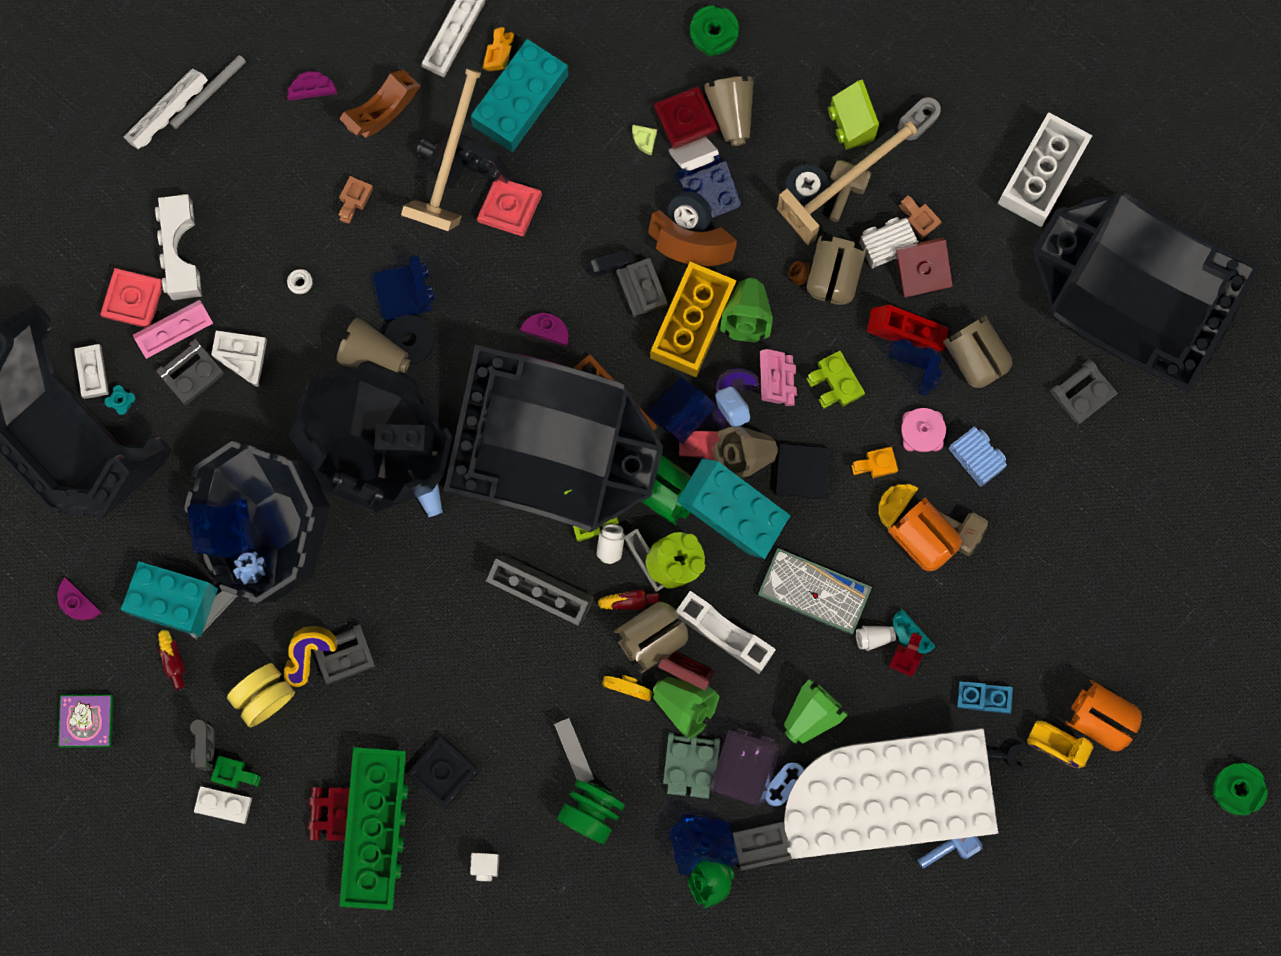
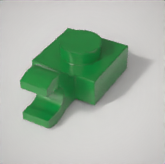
[211,756,261,789]

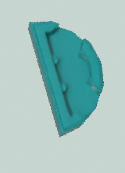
[893,608,935,654]

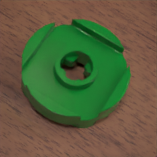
[690,6,738,56]
[1213,763,1268,815]

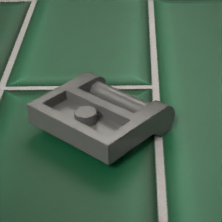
[156,339,224,406]
[1050,359,1118,425]
[314,624,376,685]
[190,720,215,771]

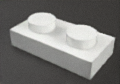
[74,344,109,399]
[194,786,252,824]

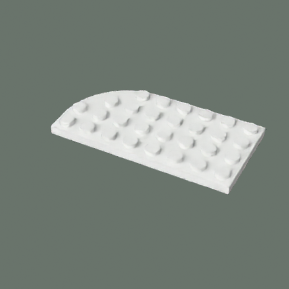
[785,728,998,859]

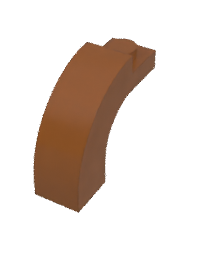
[340,69,421,138]
[648,210,737,266]

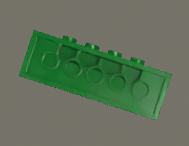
[339,747,408,910]

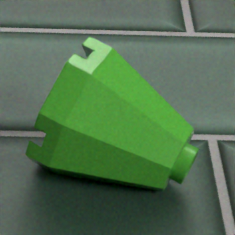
[720,278,773,343]
[653,677,720,739]
[784,678,848,743]

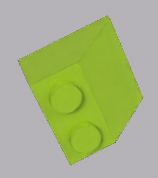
[828,80,879,150]

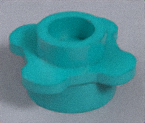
[105,385,135,415]

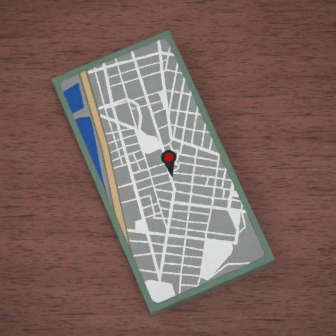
[758,548,872,635]

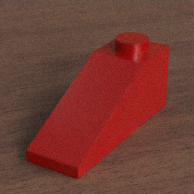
[867,304,949,352]

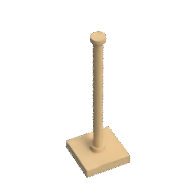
[401,68,481,231]
[777,121,917,246]

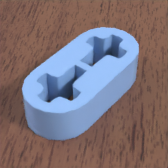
[764,763,804,807]

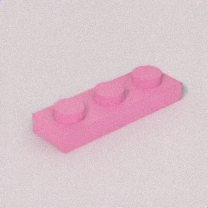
[133,300,213,359]

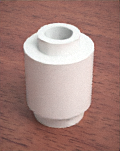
[596,524,625,564]

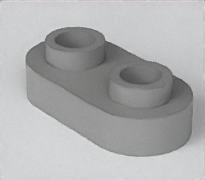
[898,98,941,140]

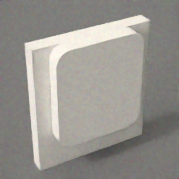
[669,136,719,170]

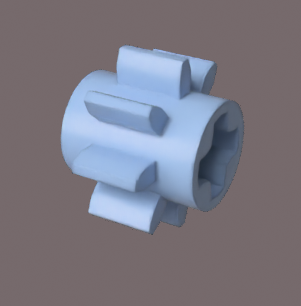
[233,552,267,584]

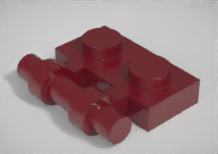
[307,788,350,841]

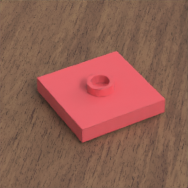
[477,180,542,237]
[100,268,163,328]

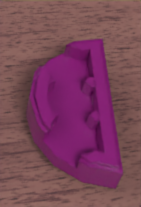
[287,71,337,101]
[520,313,569,347]
[57,578,102,621]

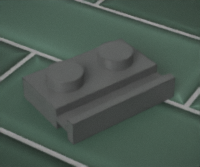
[616,258,667,318]
[732,822,792,871]

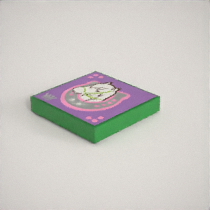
[58,695,114,748]

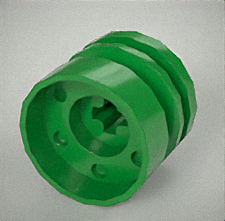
[557,779,625,845]

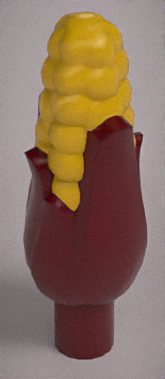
[598,589,659,610]
[158,630,185,690]

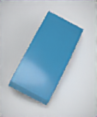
[958,682,1013,714]

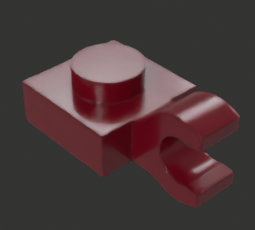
[889,632,923,677]

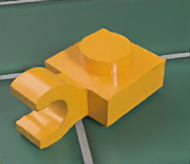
[483,27,514,72]
[851,447,898,478]

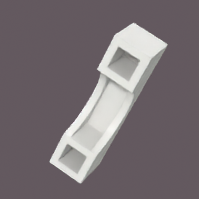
[155,194,202,300]
[676,591,776,674]

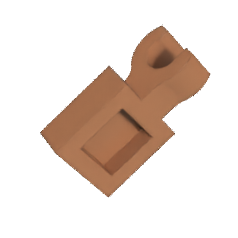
[339,176,373,224]
[899,196,942,240]

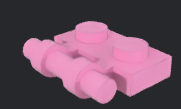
[760,349,797,406]

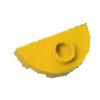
[879,484,918,530]
[602,675,653,701]

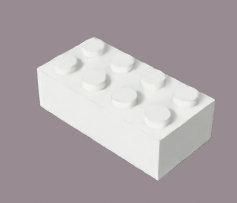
[998,112,1092,227]

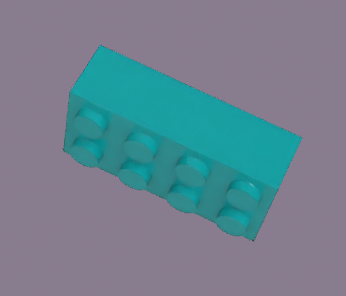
[471,39,568,153]
[677,459,790,559]

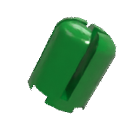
[641,455,692,526]

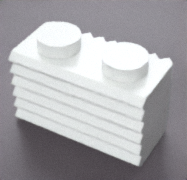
[859,217,918,268]

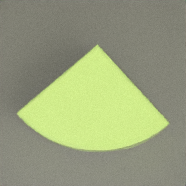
[632,125,657,155]

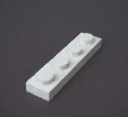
[422,0,486,77]
[124,68,208,149]

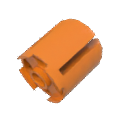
[888,497,962,572]
[1066,680,1142,751]

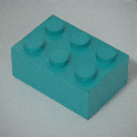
[121,562,218,637]

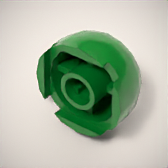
[686,853,734,908]

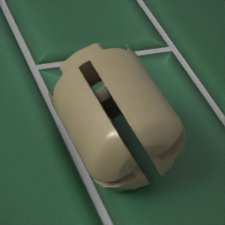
[807,236,867,305]
[943,315,1012,388]
[614,602,688,674]

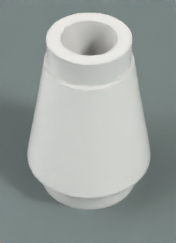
[856,626,896,651]

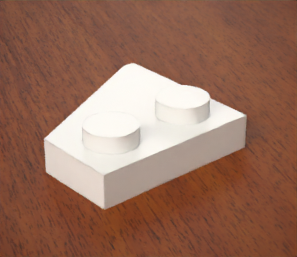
[212,331,267,387]

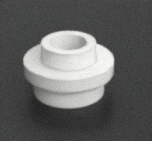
[287,269,313,294]

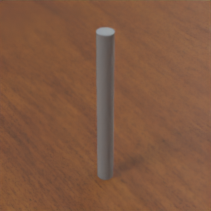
[169,55,246,129]

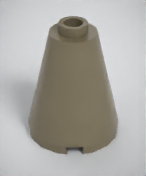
[704,76,754,146]
[337,318,411,373]

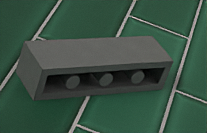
[486,554,594,625]

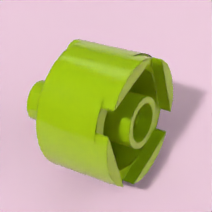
[646,532,705,589]

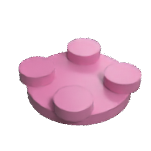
[901,408,946,452]

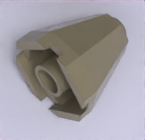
[713,426,778,478]

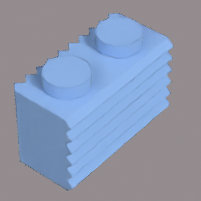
[949,426,1007,487]

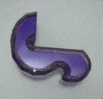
[711,368,761,428]

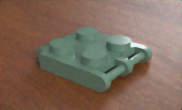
[663,732,720,798]

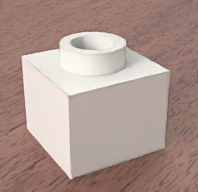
[470,853,499,881]

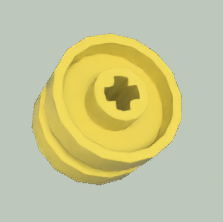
[227,663,295,727]

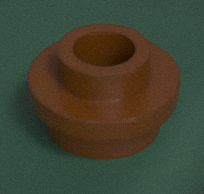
[788,261,811,285]

